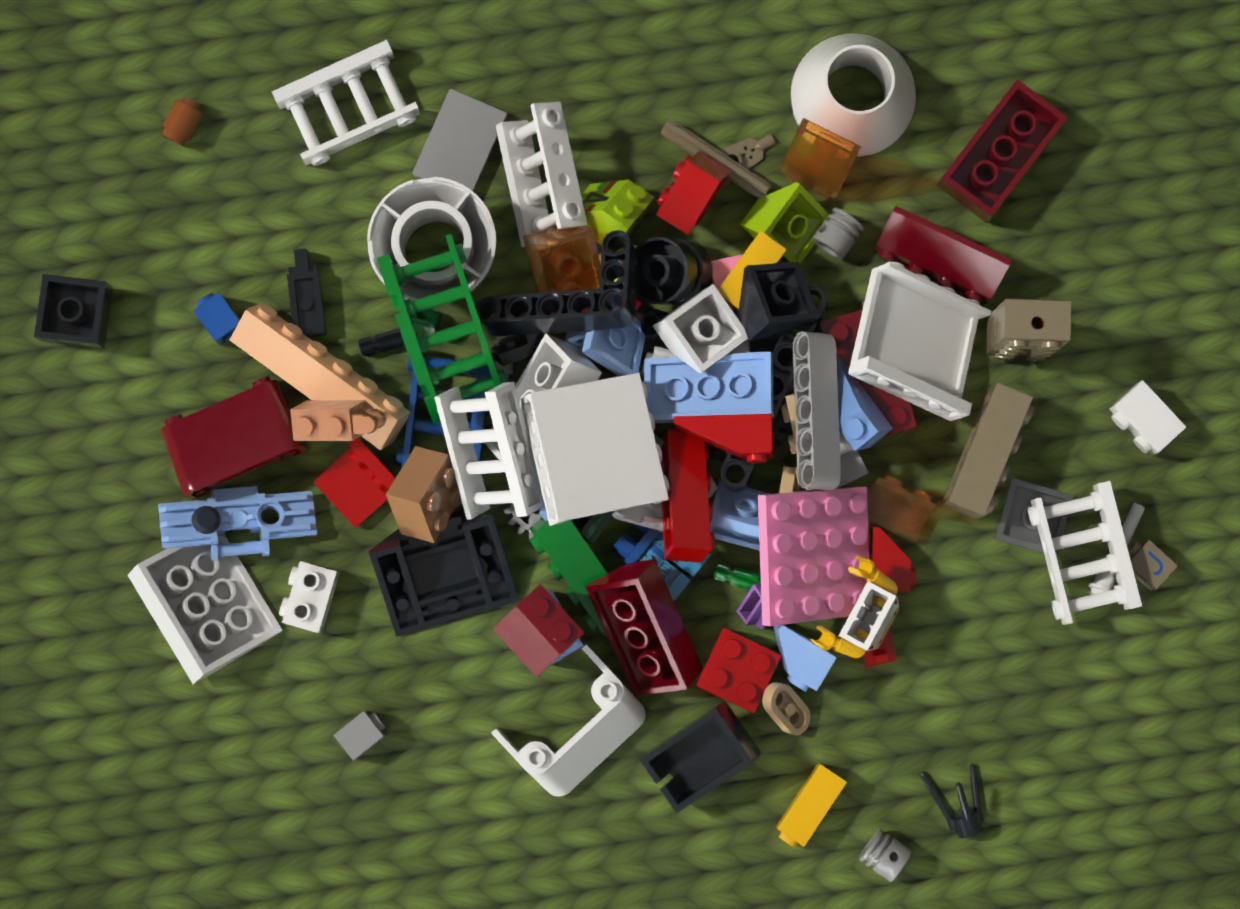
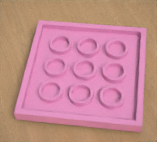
[758,486,869,626]

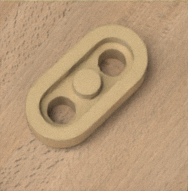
[762,682,810,735]

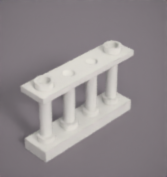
[272,40,420,166]
[496,101,587,247]
[435,382,545,520]
[1028,481,1142,625]

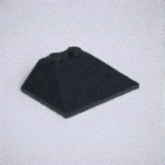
[369,511,519,637]

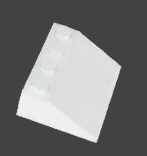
[128,535,283,684]

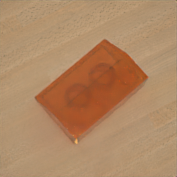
[523,227,601,335]

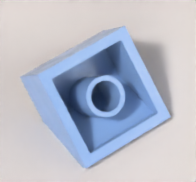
[773,624,837,692]

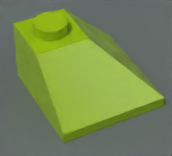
[740,182,829,264]

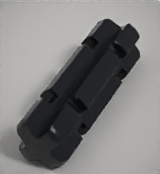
[358,328,419,356]

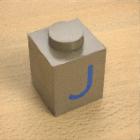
[1128,540,1178,590]

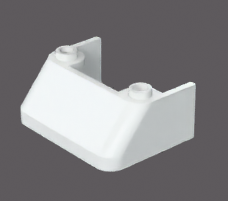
[491,645,645,796]

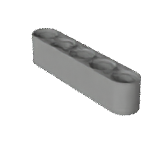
[793,332,841,490]

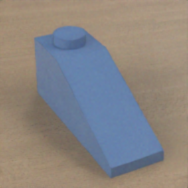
[836,352,893,451]

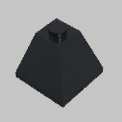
[738,262,820,341]

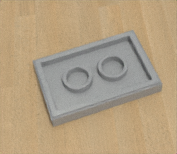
[412,89,508,192]

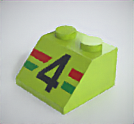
[576,180,655,246]

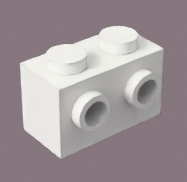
[1109,380,1186,455]
[279,561,340,634]

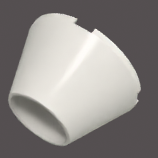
[790,33,916,158]
[367,177,496,303]

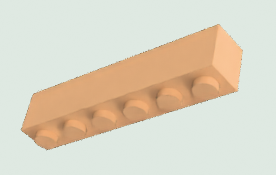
[230,303,411,450]

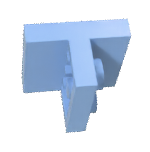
[565,306,645,376]
[710,480,770,551]

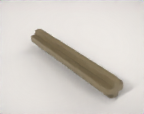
[661,120,772,199]

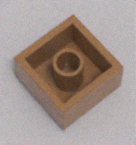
[386,446,461,543]

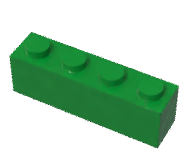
[529,519,608,636]

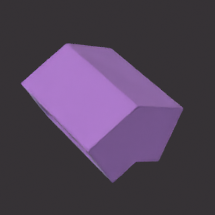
[737,583,765,630]

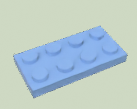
[644,351,774,423]

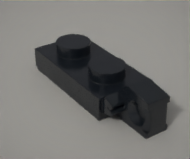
[287,248,327,337]

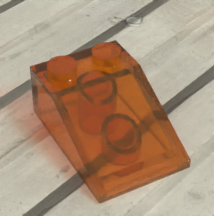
[780,118,861,199]

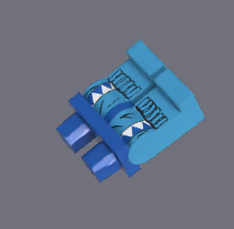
[613,524,711,601]

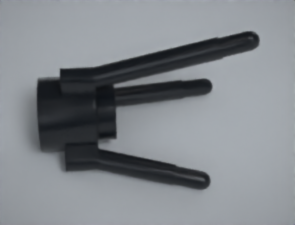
[920,764,984,838]

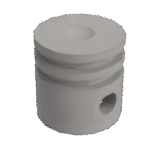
[812,208,864,261]
[858,828,912,882]

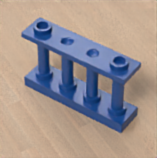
[396,351,493,468]

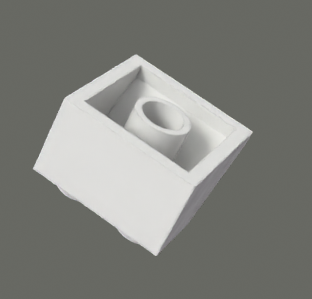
[653,284,748,373]

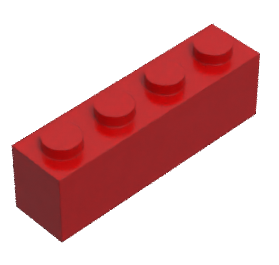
[660,429,715,563]

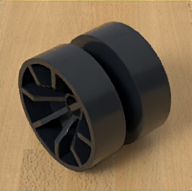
[636,237,713,305]

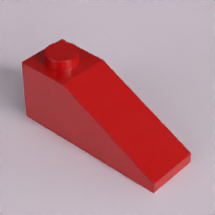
[674,414,774,464]

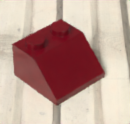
[493,584,585,677]

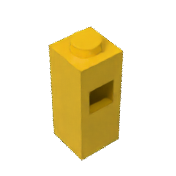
[718,231,787,315]
[776,763,847,847]

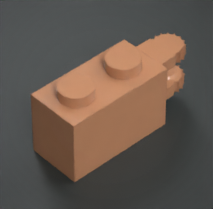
[290,400,387,441]

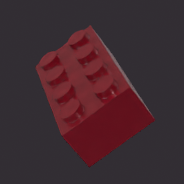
[936,79,1068,223]
[820,309,918,438]

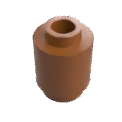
[161,97,204,147]

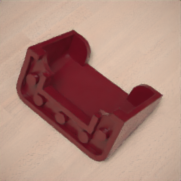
[161,376,309,501]

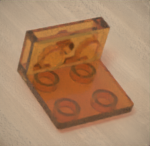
[867,475,937,543]

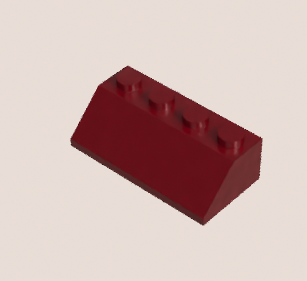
[874,206,1012,305]
[585,559,703,696]

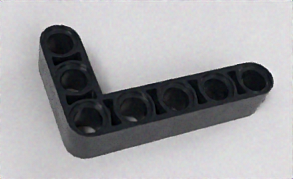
[475,230,638,336]

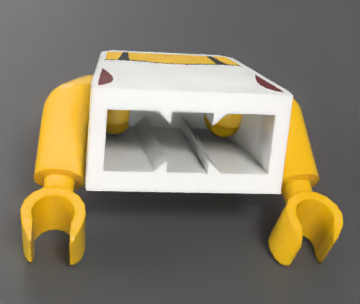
[810,555,899,658]

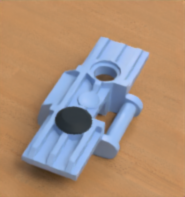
[158,486,317,561]

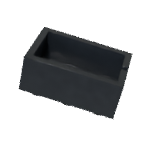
[640,700,762,813]

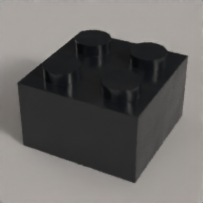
[34,274,113,349]

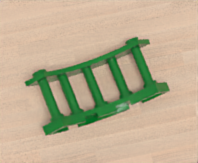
[377,234,507,424]

